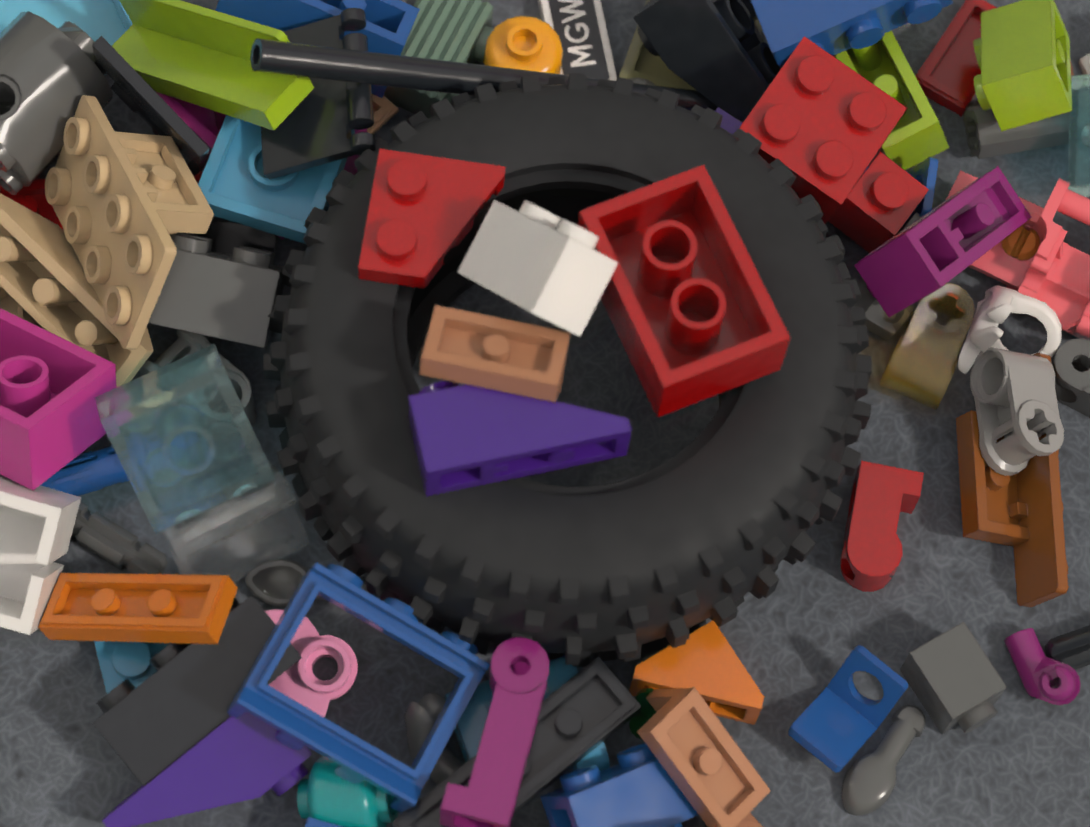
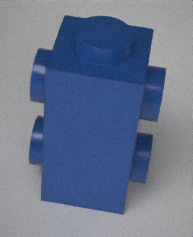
[540,743,699,827]

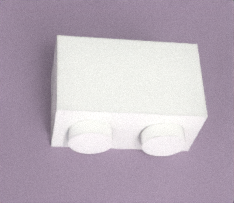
[457,200,618,337]

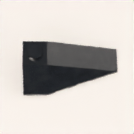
[633,0,780,123]

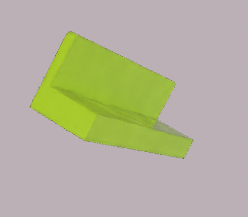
[112,0,314,131]

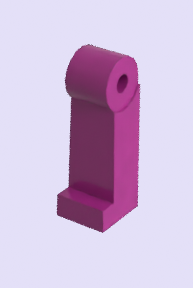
[440,637,549,827]

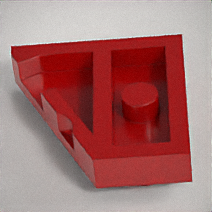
[358,149,506,289]

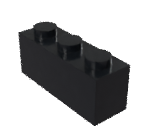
[93,595,302,786]

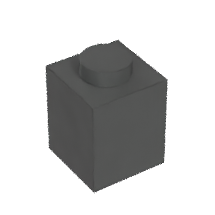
[900,622,1007,734]

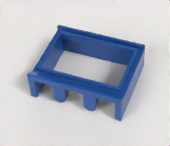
[226,562,491,813]

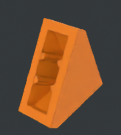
[629,620,764,725]

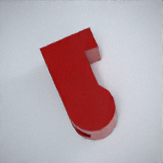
[840,460,924,592]

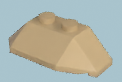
[0,193,154,399]

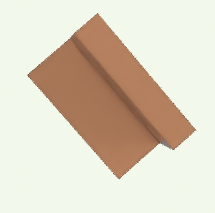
[419,305,571,403]
[637,688,771,827]

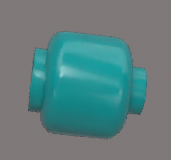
[297,756,399,827]

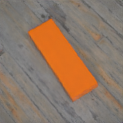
[38,573,238,644]

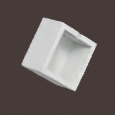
[0,474,81,635]

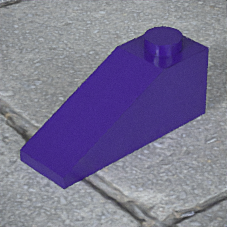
[409,381,631,496]
[102,711,312,827]

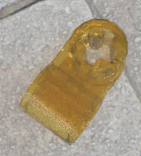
[879,283,975,410]

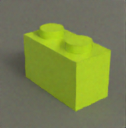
[974,0,1072,131]

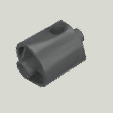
[0,11,113,195]

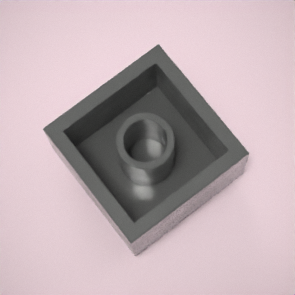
[148,232,284,348]

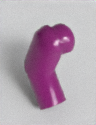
[1004,628,1081,706]

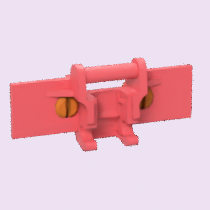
[946,170,1090,340]

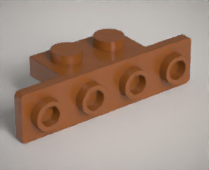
[956,353,1068,608]

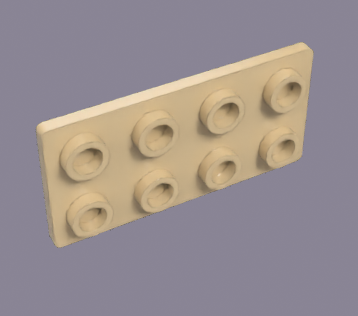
[45,95,214,349]

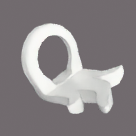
[958,285,1062,374]

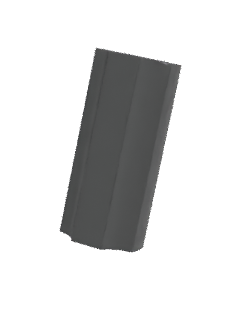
[964,89,1090,159]

